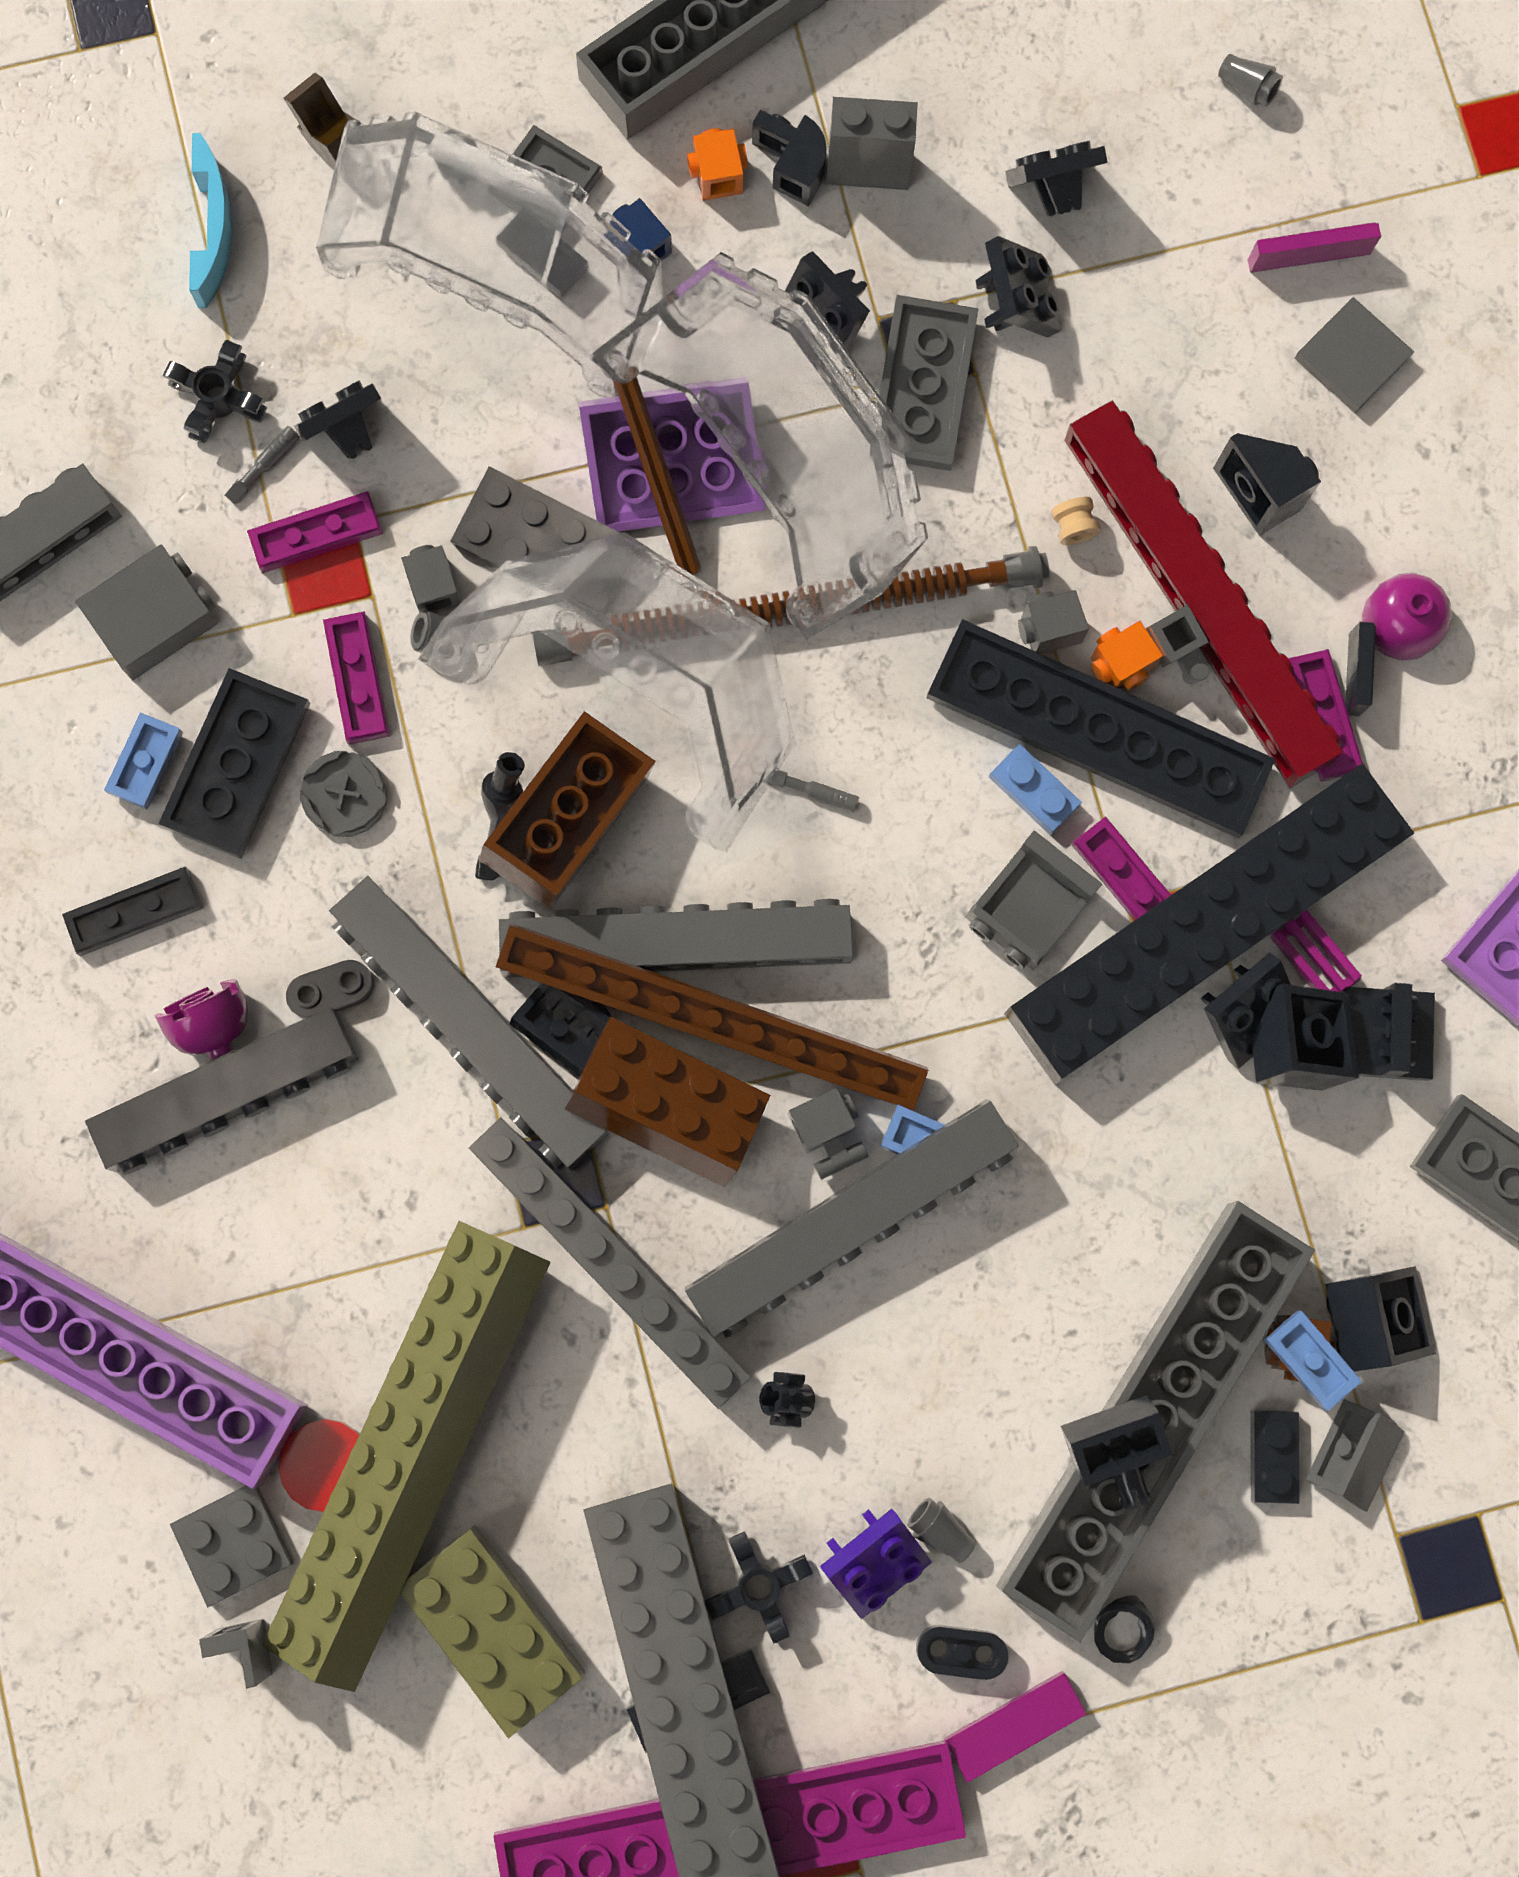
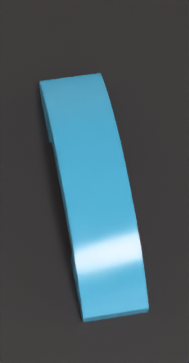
[189,133,233,308]

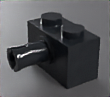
[1061,1395,1173,1509]

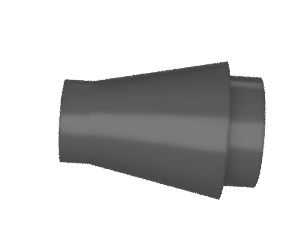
[1218,53,1283,106]
[907,1498,976,1563]

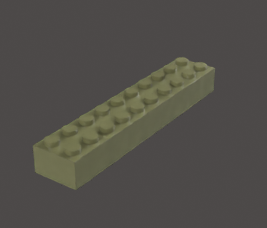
[262,1221,551,1692]

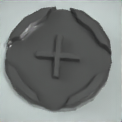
[300,751,387,837]

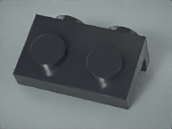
[509,982,612,1076]

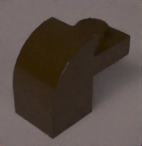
[283,73,378,179]

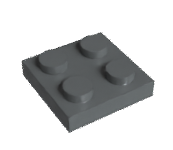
[170,1486,294,1608]

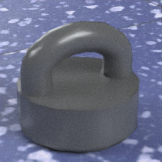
[410,610,454,655]

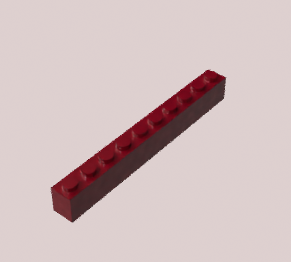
[1064,400,1343,788]

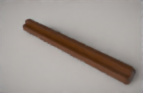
[613,369,701,577]

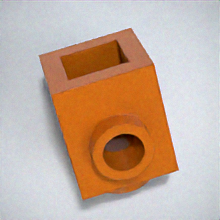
[687,128,748,201]
[1091,621,1163,691]

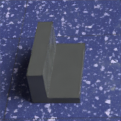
[1306,1399,1405,1512]
[199,1619,273,1689]

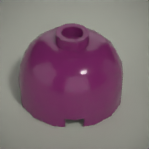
[1362,573,1452,661]
[155,979,248,1059]

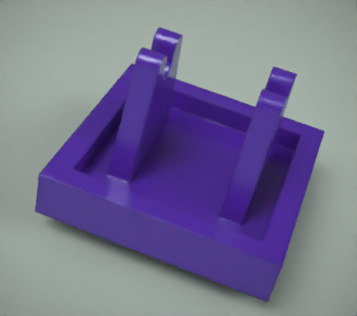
[819,1509,932,1620]

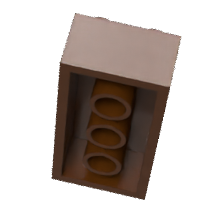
[479,711,656,910]
[565,1017,771,1187]

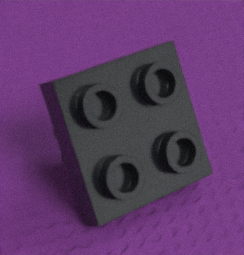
[1005,140,1108,217]
[975,236,1061,338]
[774,251,870,370]
[294,380,382,459]
[1201,952,1291,1069]

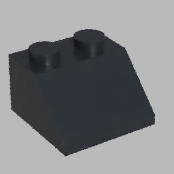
[1213,433,1321,536]
[1251,984,1359,1091]
[1325,1266,1436,1372]

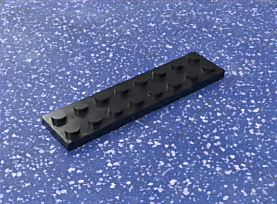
[926,619,1275,838]

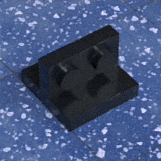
[1344,983,1435,1081]

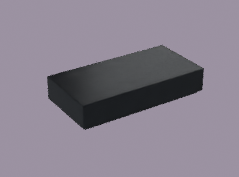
[1345,621,1376,716]

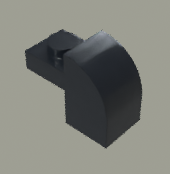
[752,110,827,207]

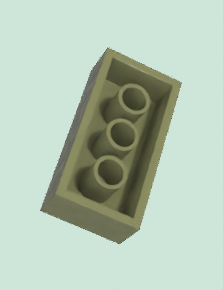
[400,1525,585,1739]

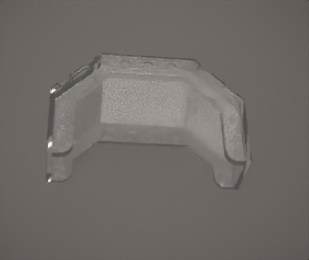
[316,112,664,398]
[592,252,928,640]
[418,532,796,852]

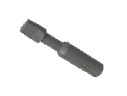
[224,425,300,504]
[763,767,859,812]

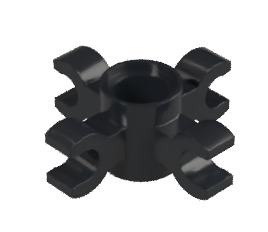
[163,339,267,444]
[705,1531,813,1644]

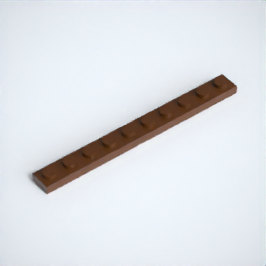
[495,923,929,1111]

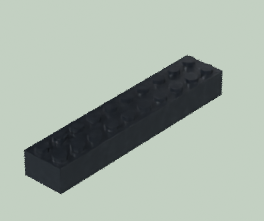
[1004,763,1415,1085]

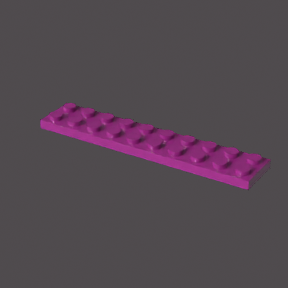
[493,1740,967,1877]

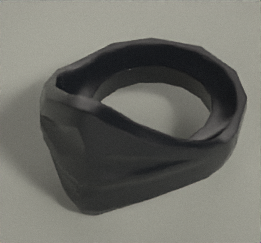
[1094,1595,1155,1664]

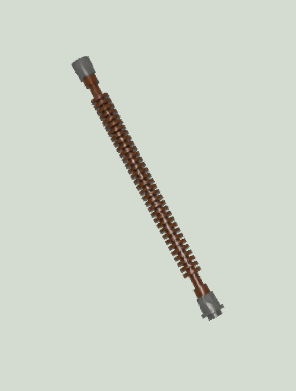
[533,545,1049,666]

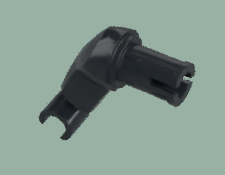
[475,752,525,881]

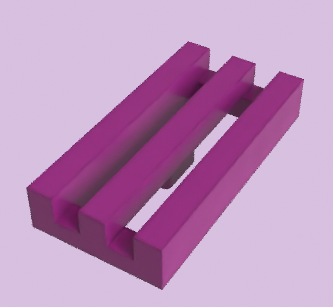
[1271,910,1362,992]

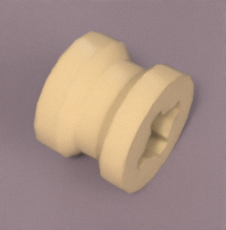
[1051,497,1101,545]

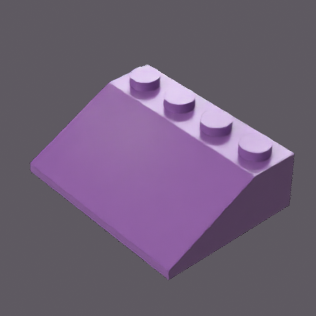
[578,378,765,532]

